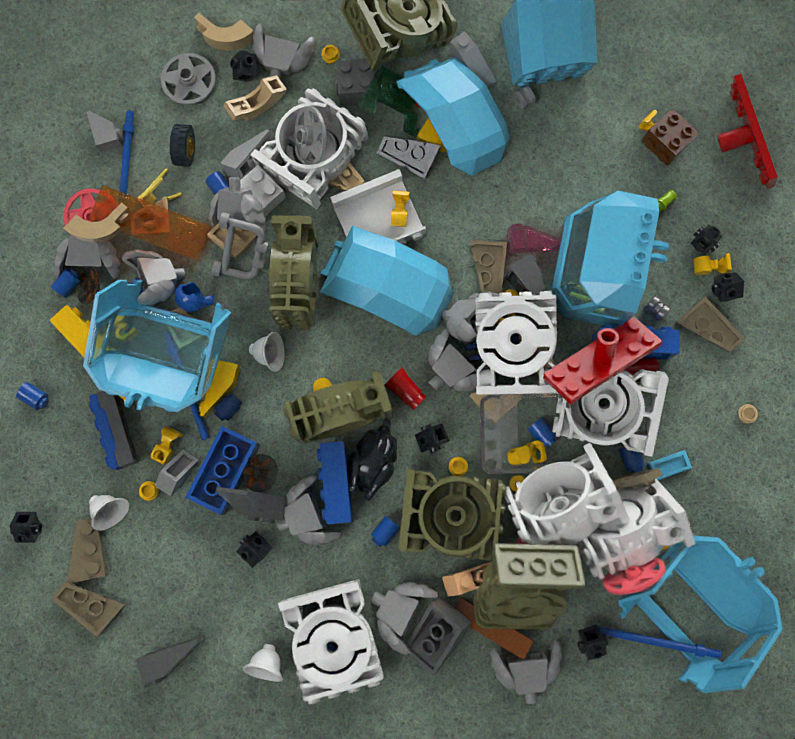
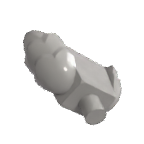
[253,24,317,79]
[209,177,266,235]
[53,235,120,279]
[122,249,185,306]
[442,291,499,342]
[428,328,490,392]
[276,474,341,545]
[371,582,438,656]
[490,640,562,704]

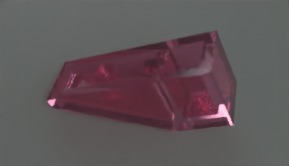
[507,224,561,253]

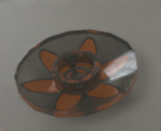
[77,267,100,305]
[243,454,278,493]

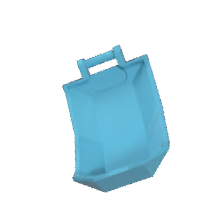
[397,56,510,176]
[320,226,453,336]

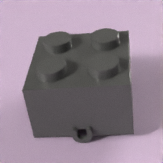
[336,59,377,105]

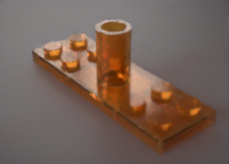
[89,185,211,261]

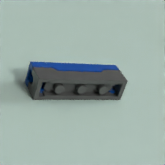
[89,391,139,470]

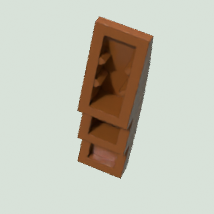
[455,598,533,659]

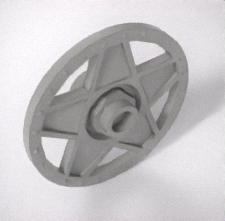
[161,53,216,105]
[295,106,327,165]

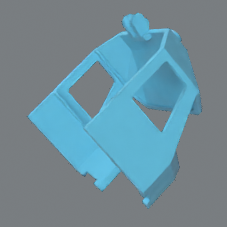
[618,536,783,693]

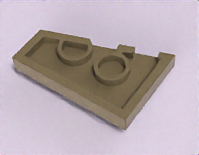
[470,240,508,294]
[675,297,745,352]
[611,468,662,489]
[67,518,108,583]
[51,582,126,637]

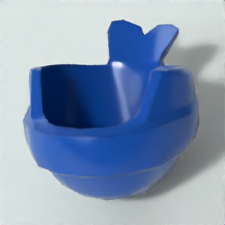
[174,282,215,313]

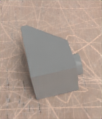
[87,111,124,152]
[155,450,199,496]

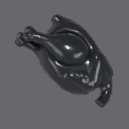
[348,418,397,501]

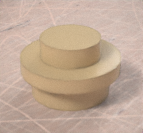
[738,404,758,424]

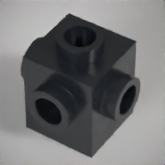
[230,50,258,82]
[691,224,723,256]
[711,272,744,302]
[415,423,450,453]
[10,512,42,543]
[236,531,272,568]
[577,624,608,661]

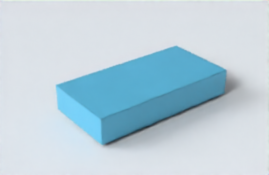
[648,450,692,480]

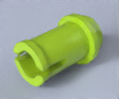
[657,190,677,212]

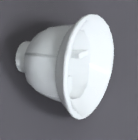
[249,332,285,372]
[89,495,129,531]
[243,644,283,682]

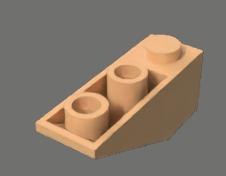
[442,561,492,596]

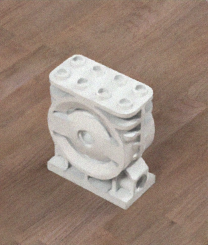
[251,88,368,210]
[475,291,558,394]
[552,369,669,457]
[505,443,631,546]
[575,479,695,580]
[278,579,384,704]

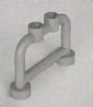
[211,212,269,279]

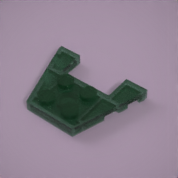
[357,65,420,138]

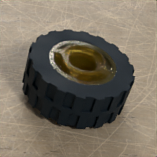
[170,124,195,167]

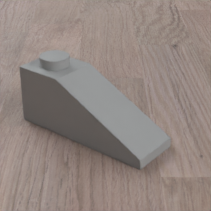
[449,31,496,88]
[220,130,274,180]

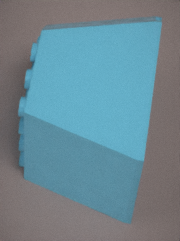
[501,0,598,87]

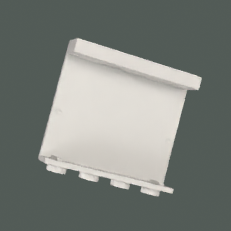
[330,169,426,245]

